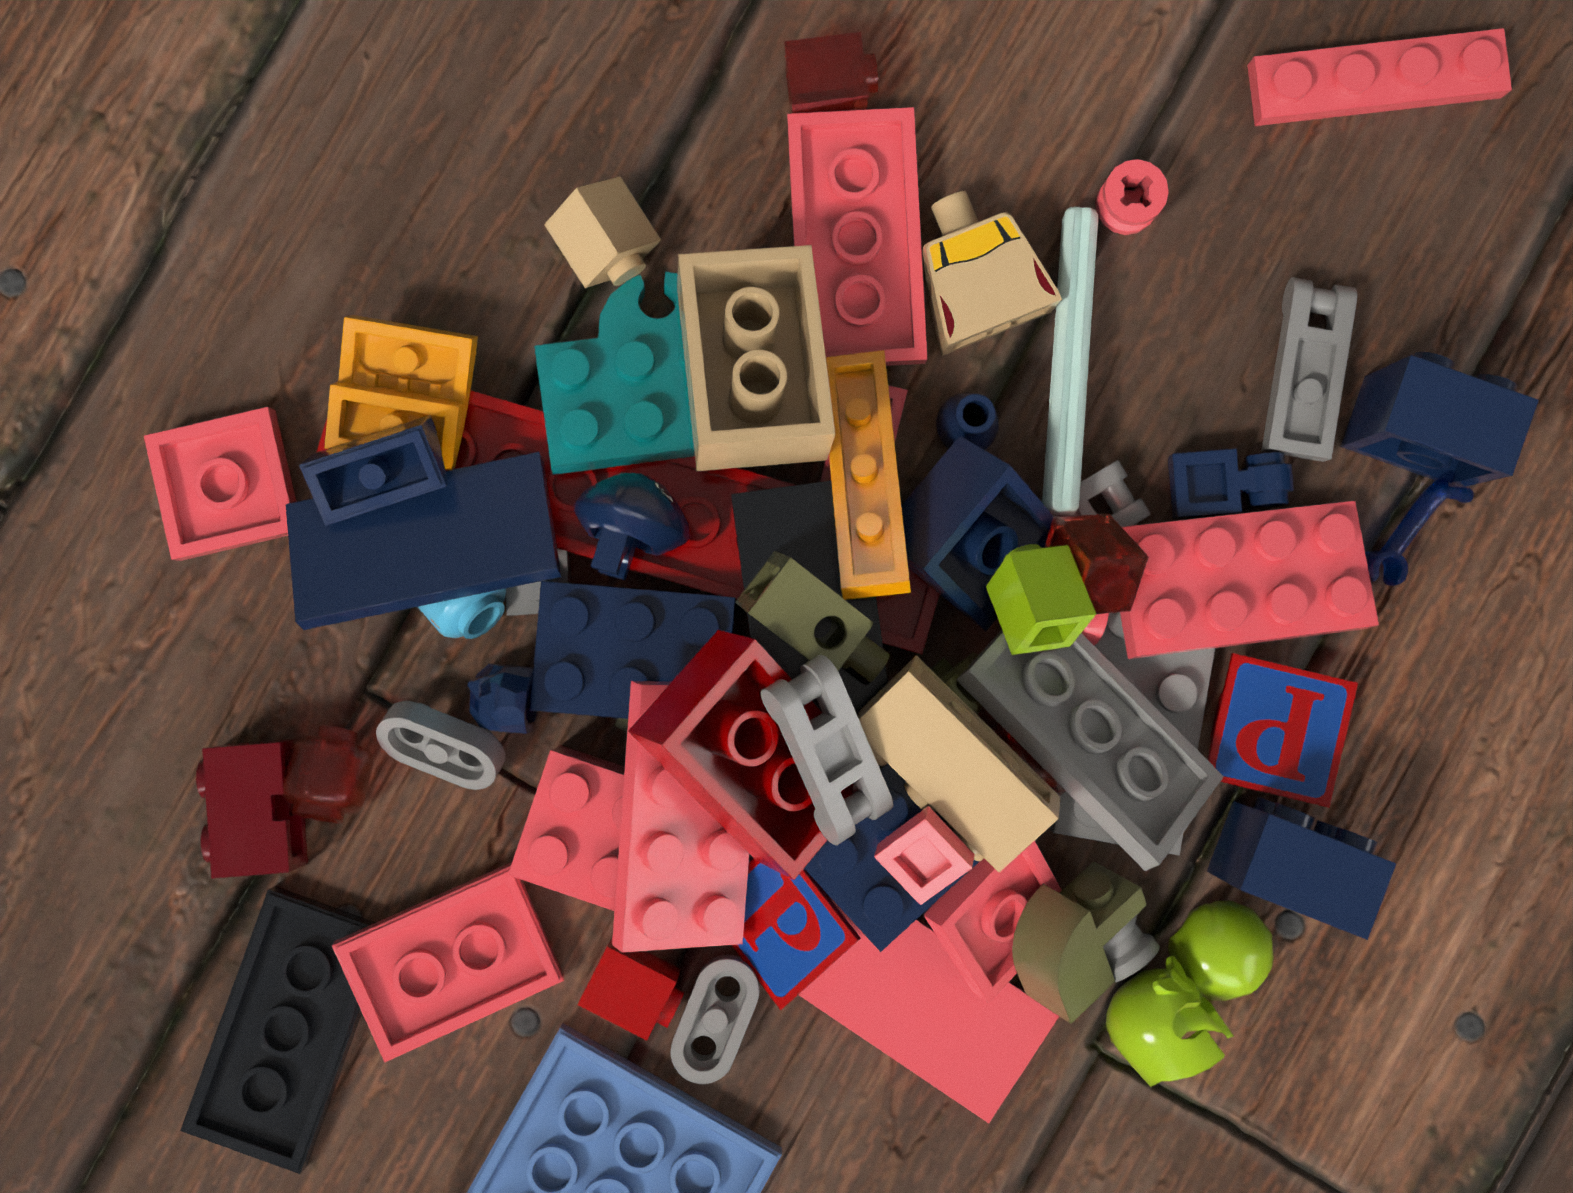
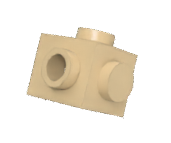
[544,177,661,288]

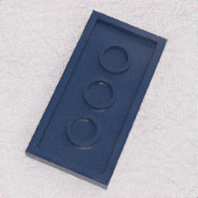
[286,452,561,630]

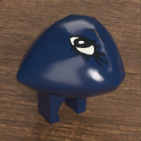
[573,473,690,581]

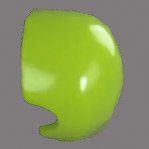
[1168,900,1274,1001]

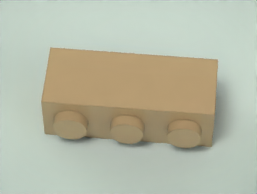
[857,656,1060,872]

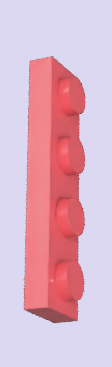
[1247,28,1512,126]

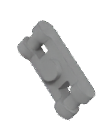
[761,655,893,845]

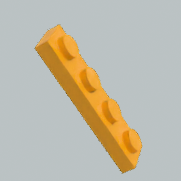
[826,350,911,600]

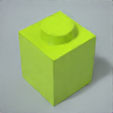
[986,544,1096,655]

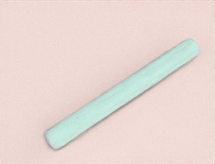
[1042,206,1099,516]

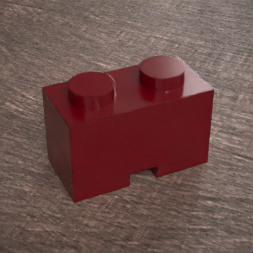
[196,739,308,879]

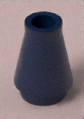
[936,392,999,450]

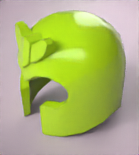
[1106,955,1234,1087]

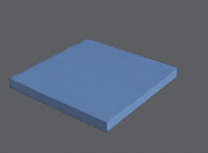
[467,1023,782,1193]

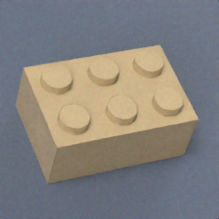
[677,245,835,471]

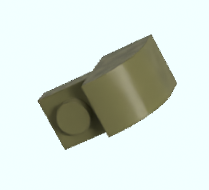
[1012,861,1147,1024]

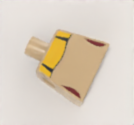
[922,191,1062,356]

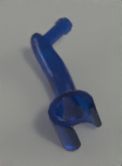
[1365,478,1474,586]

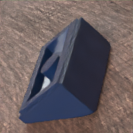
[299,415,448,526]

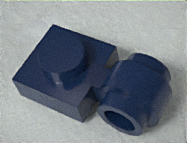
[1168,449,1294,520]

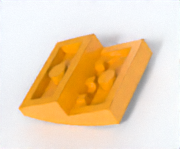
[324,315,478,470]

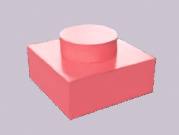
[874,806,975,905]

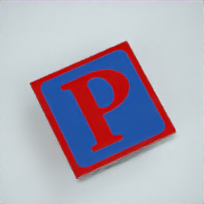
[1207,653,1358,808]
[732,858,861,1010]

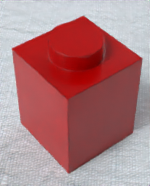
[577,939,684,1041]

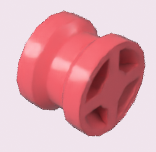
[1095,159,1169,235]

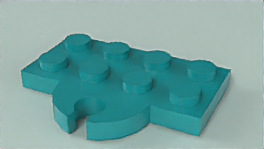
[534,272,695,475]

